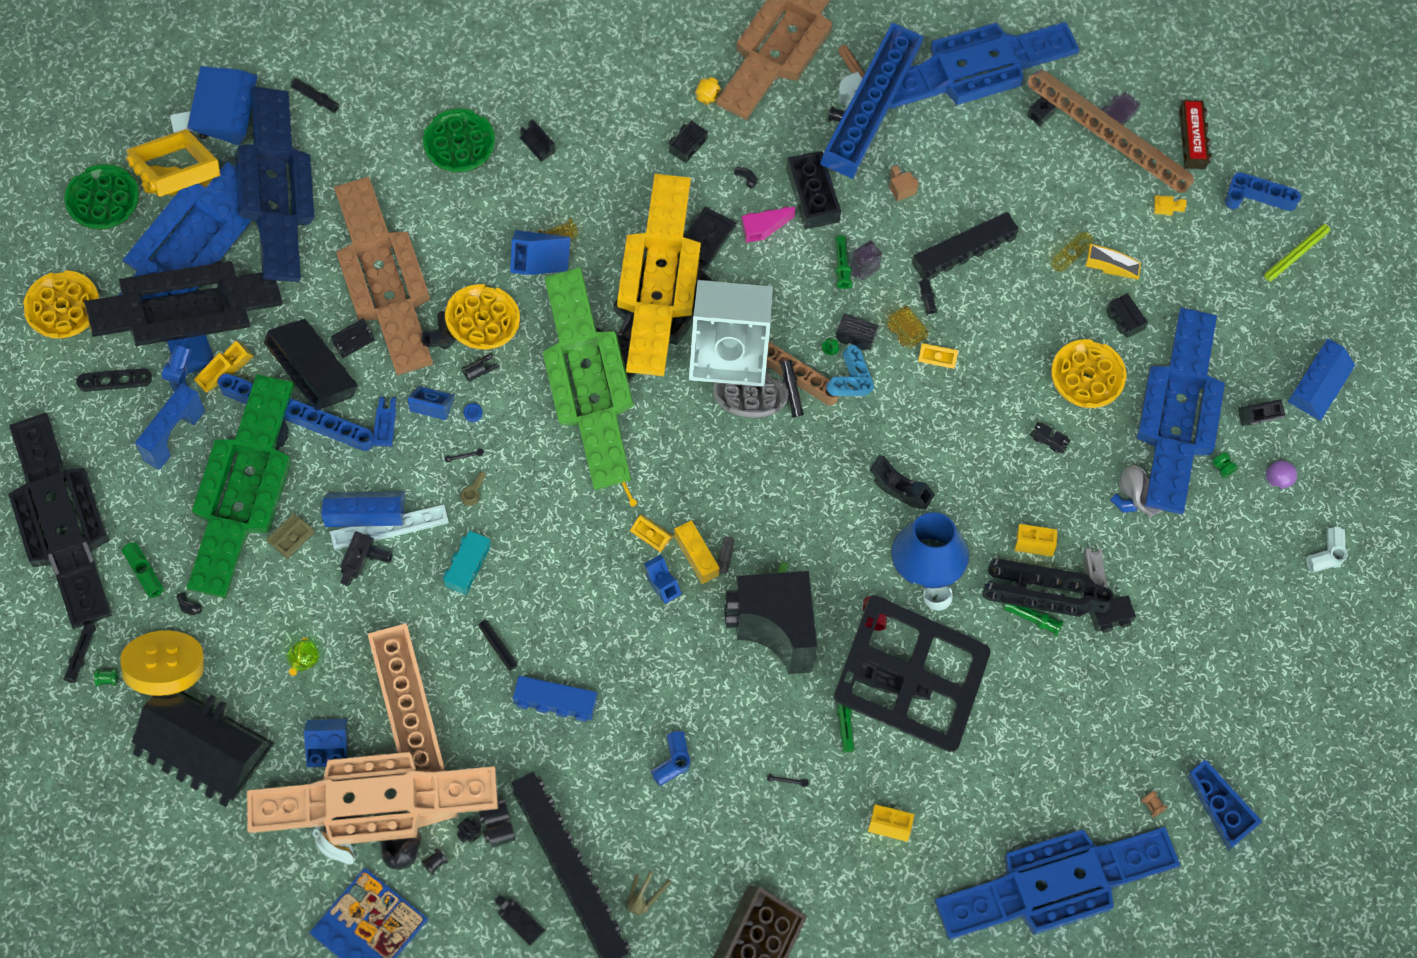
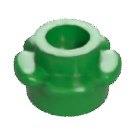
[822,338,839,356]

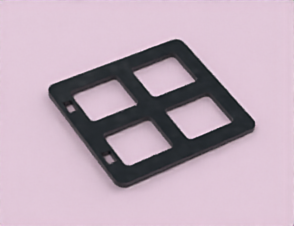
[834,596,991,753]

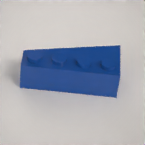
[1187,759,1262,851]

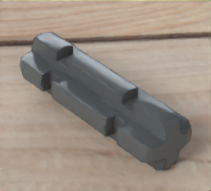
[718,537,735,574]

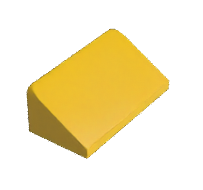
[918,343,958,369]
[630,514,674,553]

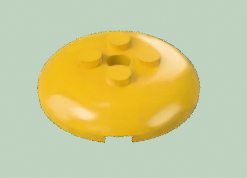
[23,270,99,339]
[445,284,520,350]
[1051,339,1127,408]

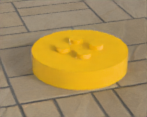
[120,630,204,696]

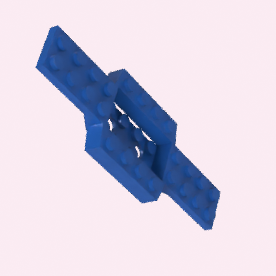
[889,22,1080,109]
[1136,307,1225,515]
[935,827,1180,940]

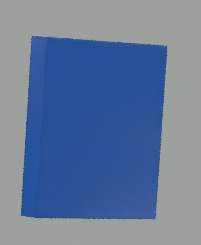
[408,386,455,420]

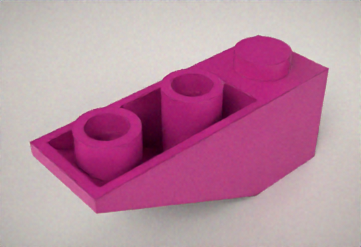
[741,207,796,243]

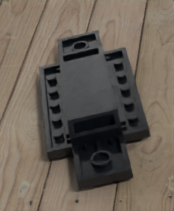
[84,261,283,347]

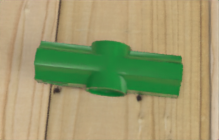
[121,542,165,599]

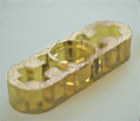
[1051,232,1093,272]

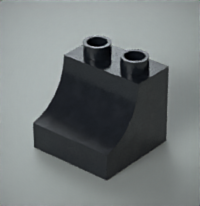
[724,571,817,674]

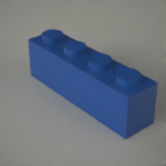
[513,676,597,722]

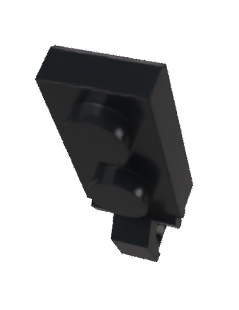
[340,531,375,586]
[494,895,545,946]

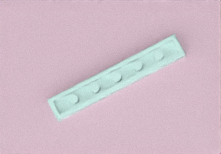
[330,504,449,551]

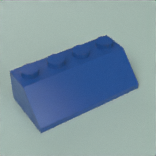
[167,335,214,374]
[1288,338,1355,421]
[321,491,405,527]

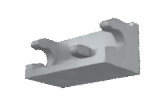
[1082,548,1108,588]

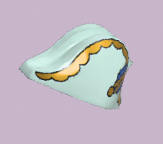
[312,826,356,864]

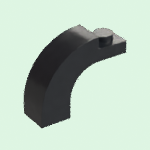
[870,455,935,510]

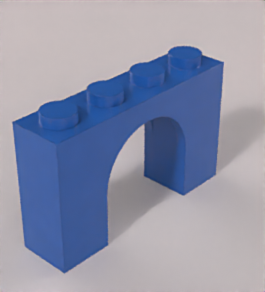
[135,383,205,470]

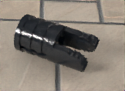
[462,353,499,383]

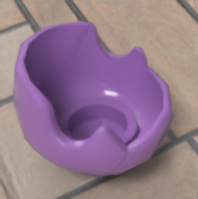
[1265,460,1297,489]

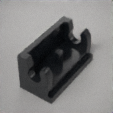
[519,119,555,162]
[331,318,375,359]

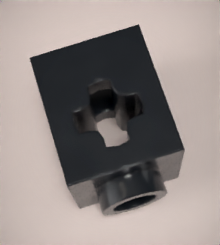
[1027,96,1056,127]

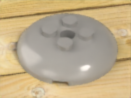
[713,373,789,418]

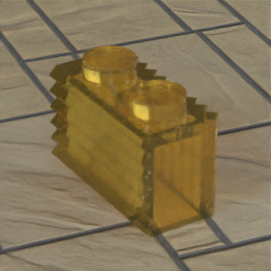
[887,305,929,350]

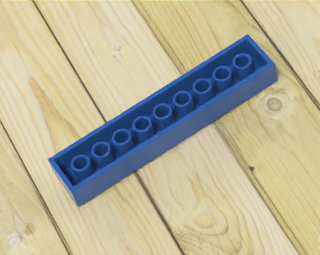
[820,22,924,179]

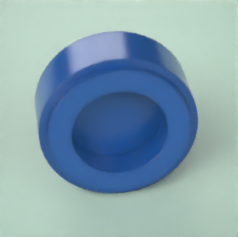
[463,403,483,422]

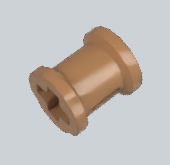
[1141,791,1168,818]

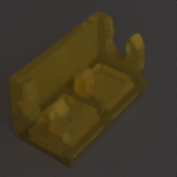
[537,217,578,240]

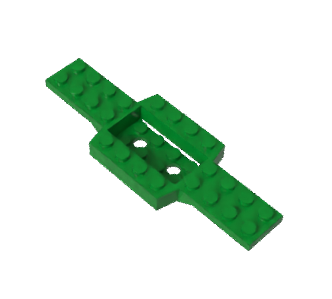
[187,374,294,599]

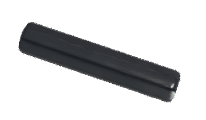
[478,620,518,671]

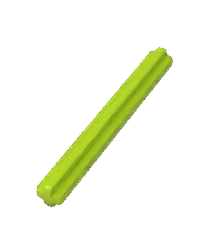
[1264,224,1330,282]

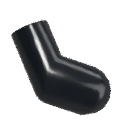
[734,167,757,188]
[176,592,202,615]

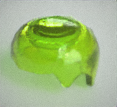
[287,640,320,672]

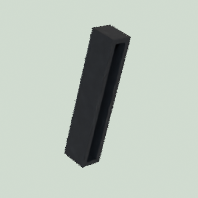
[912,212,1019,279]

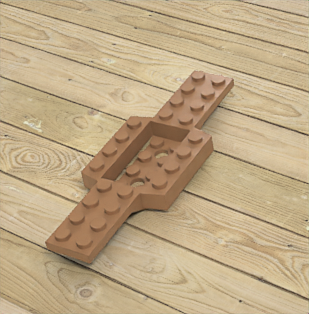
[716,0,832,121]
[334,177,433,375]

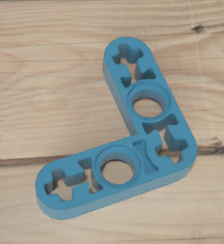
[826,345,874,396]

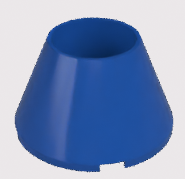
[891,512,969,589]

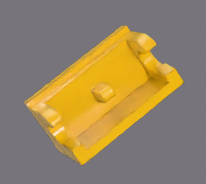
[1014,524,1057,557]
[868,804,915,842]

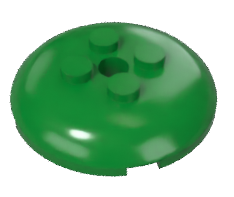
[423,109,495,173]
[64,164,139,230]

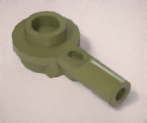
[460,471,486,506]

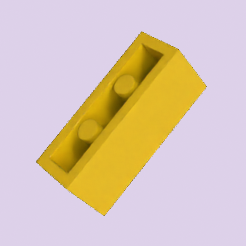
[674,520,720,584]

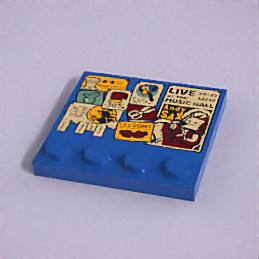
[309,868,428,958]

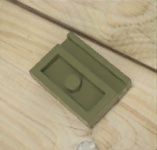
[266,513,315,560]

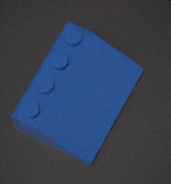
[187,66,257,145]

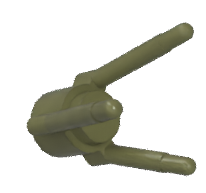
[626,871,671,916]

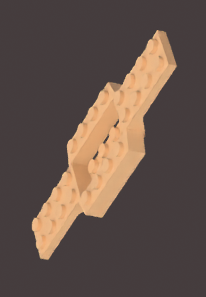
[247,752,498,845]

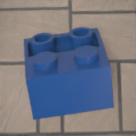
[304,719,349,767]

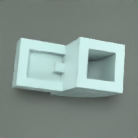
[838,72,862,108]

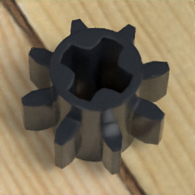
[456,818,482,843]

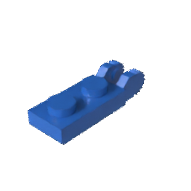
[373,396,397,447]

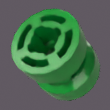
[1212,452,1238,478]

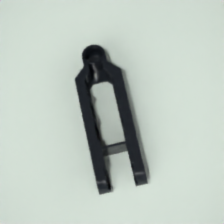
[982,559,1113,617]

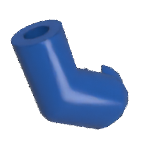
[1110,494,1138,512]

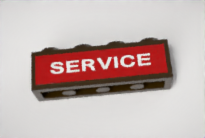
[1179,100,1211,169]

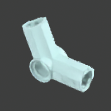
[1306,527,1348,573]

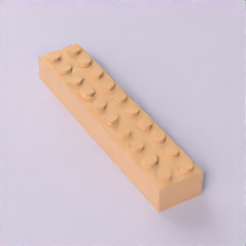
[368,623,457,828]

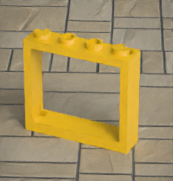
[126,129,220,197]

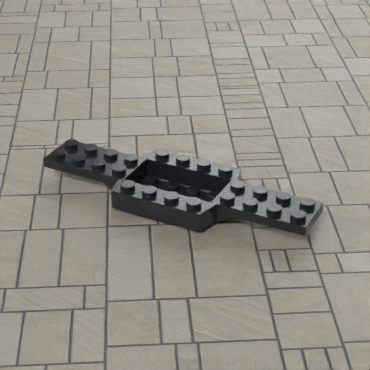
[601,207,736,384]
[8,412,112,629]

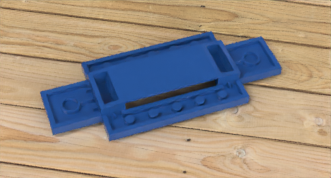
[118,162,251,299]

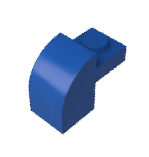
[644,555,682,604]

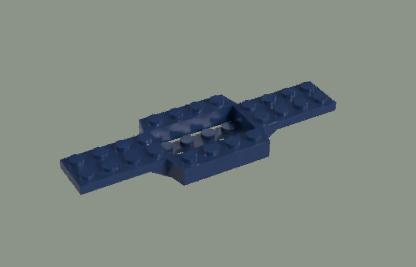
[235,86,315,283]

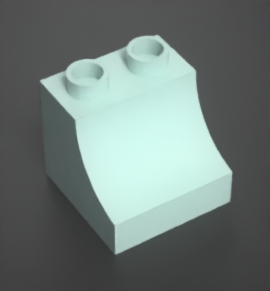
[689,280,773,387]

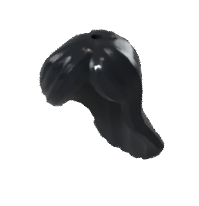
[379,830,422,870]

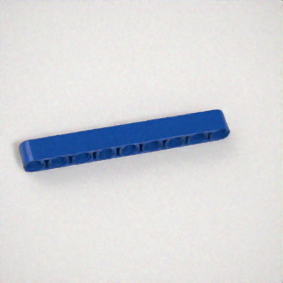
[218,374,373,451]

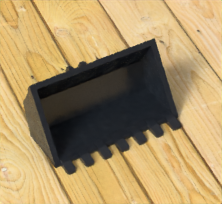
[131,691,275,807]

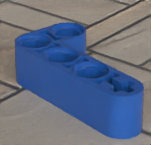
[1225,172,1301,211]

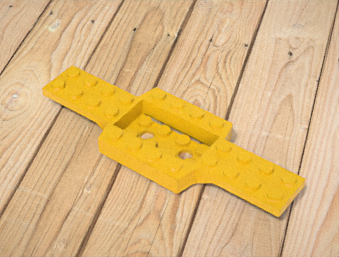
[617,174,701,376]

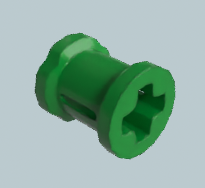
[94,668,118,687]

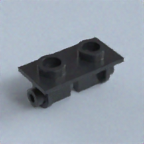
[1030,422,1071,454]

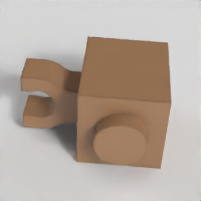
[889,165,919,201]

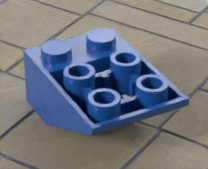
[510,230,570,275]

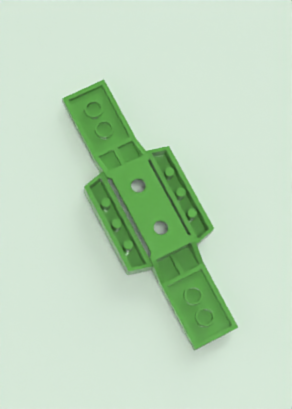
[543,267,634,490]

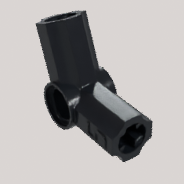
[421,311,457,349]

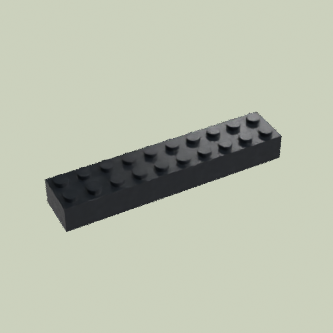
[511,772,631,958]

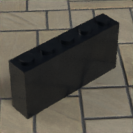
[264,319,358,411]

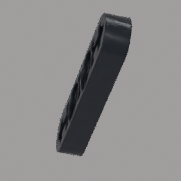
[76,368,153,392]

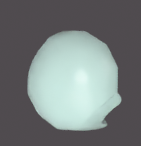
[923,586,953,611]

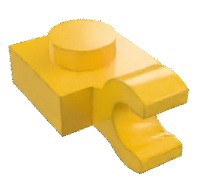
[1154,195,1187,215]

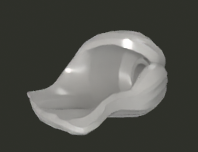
[1119,464,1163,518]

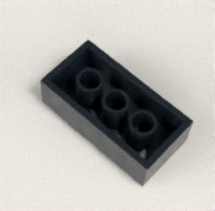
[786,151,841,230]

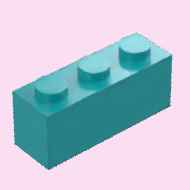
[443,531,491,596]

